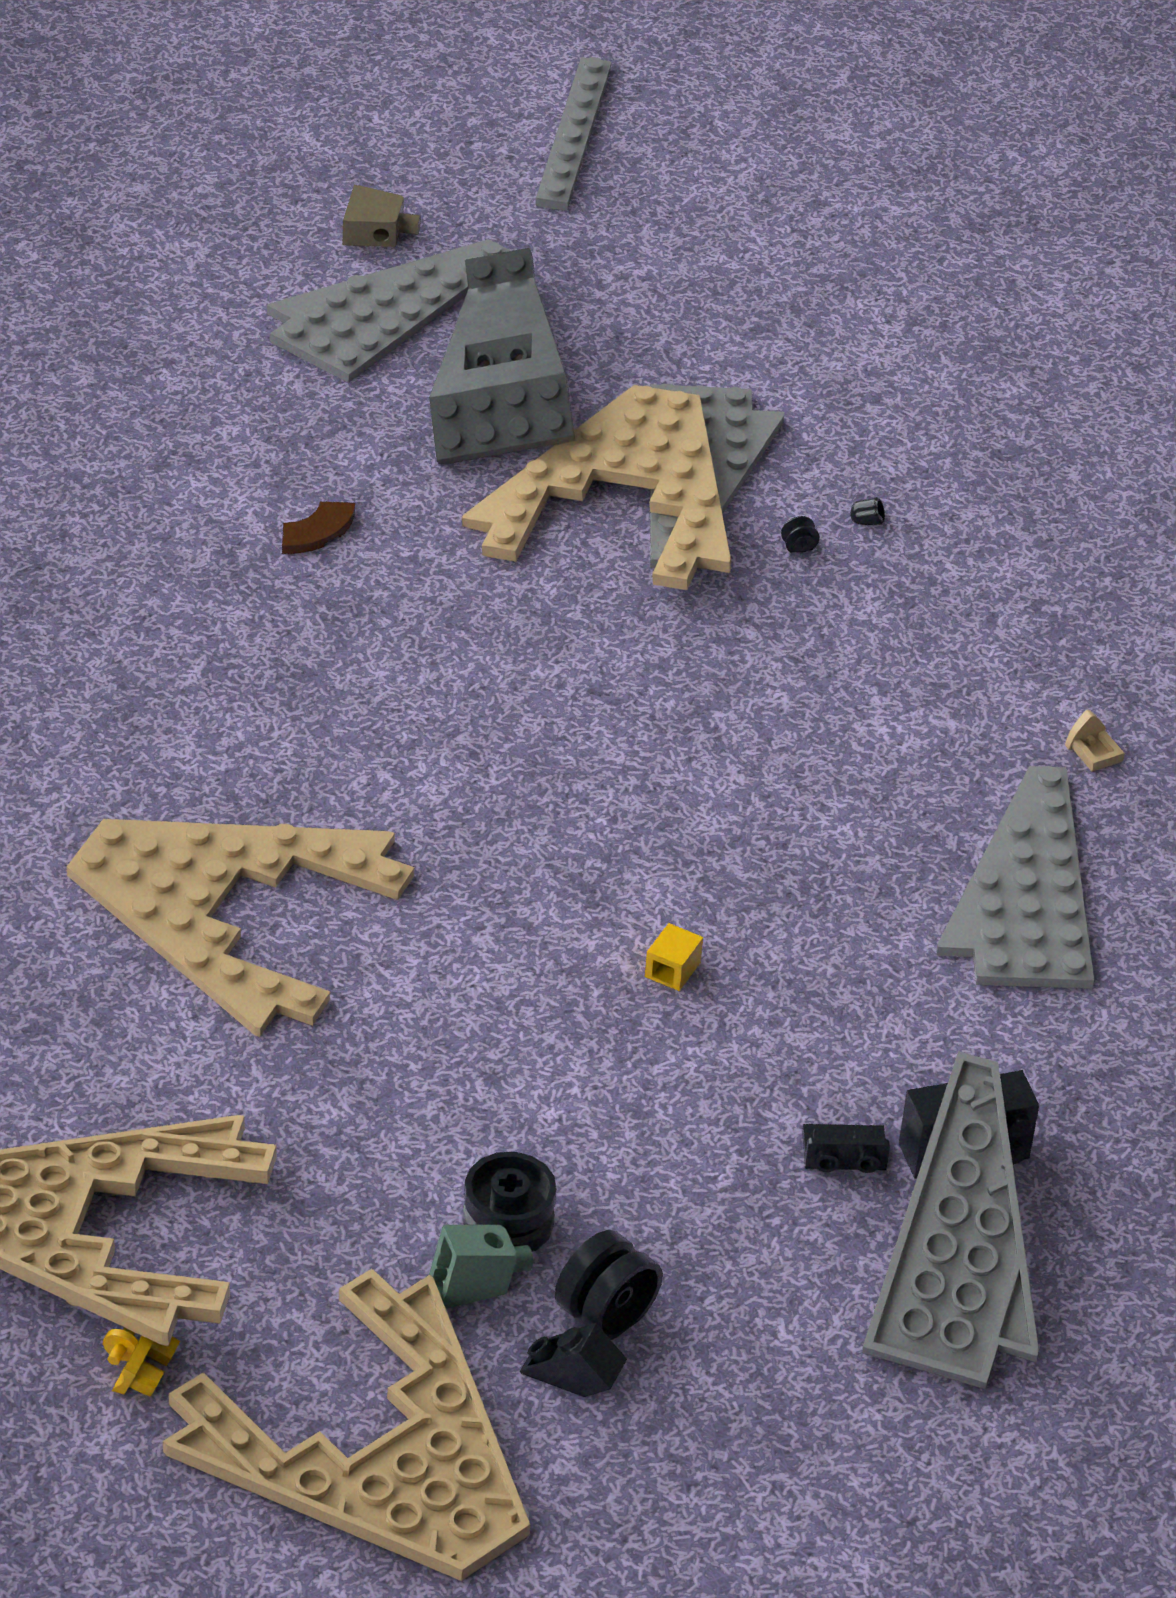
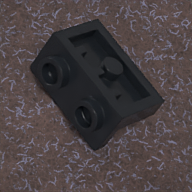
[802,1124,890,1173]

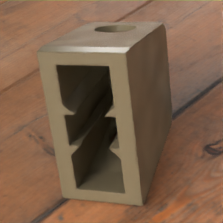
[342,185,421,247]

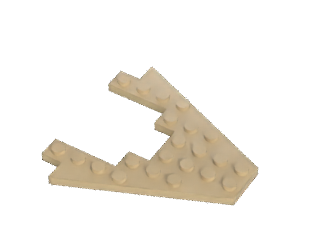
[462,385,731,590]
[67,819,415,1037]
[0,1115,277,1346]
[163,1269,530,1581]

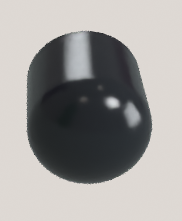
[850,497,885,525]

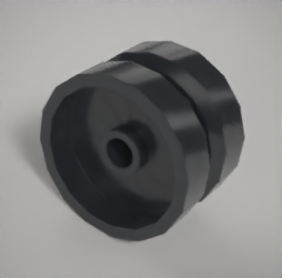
[462,1152,557,1252]
[555,1229,663,1340]

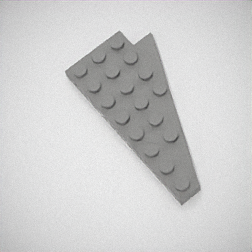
[267,239,511,383]
[650,384,784,568]
[936,766,1094,989]
[862,1051,1039,1389]

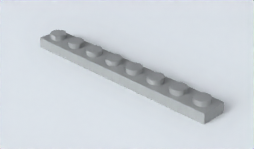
[535,57,612,211]

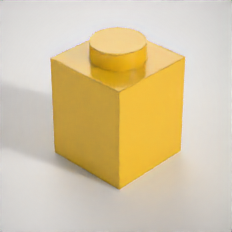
[645,923,703,991]

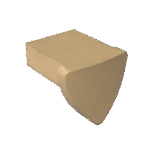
[1065,709,1125,772]

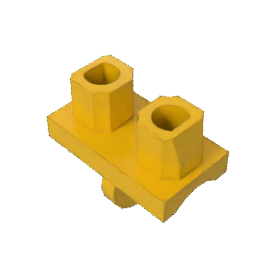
[102,1327,180,1396]

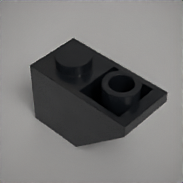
[519,1323,627,1397]

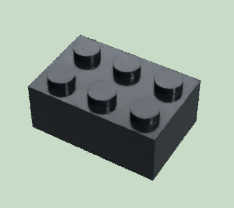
[899,1070,1039,1179]

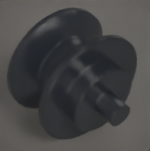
[781,516,820,553]

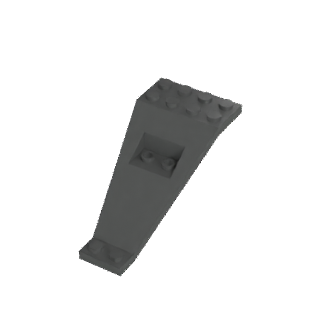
[429,248,575,464]

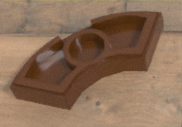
[282,501,355,554]

